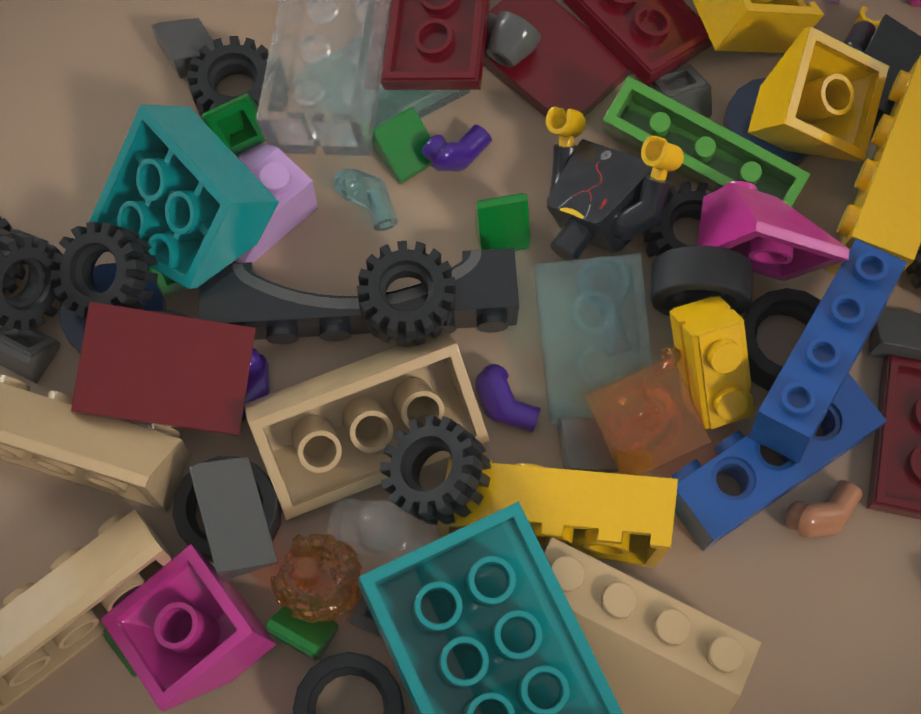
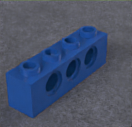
[749,239,907,463]
[671,373,887,551]

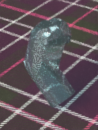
[333,168,398,231]

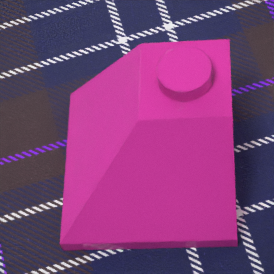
[697,181,850,281]
[101,544,277,711]

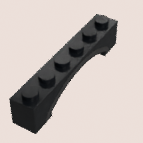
[199,248,519,344]

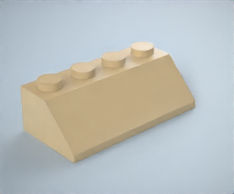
[244,329,490,520]
[0,375,191,513]
[0,509,174,713]
[543,537,762,714]

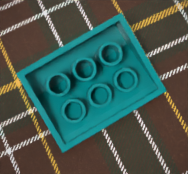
[357,501,623,714]

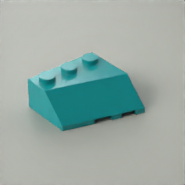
[86,104,279,289]

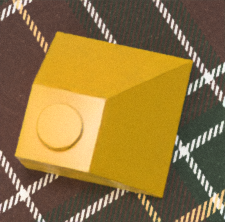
[747,26,889,162]

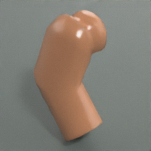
[785,480,863,538]

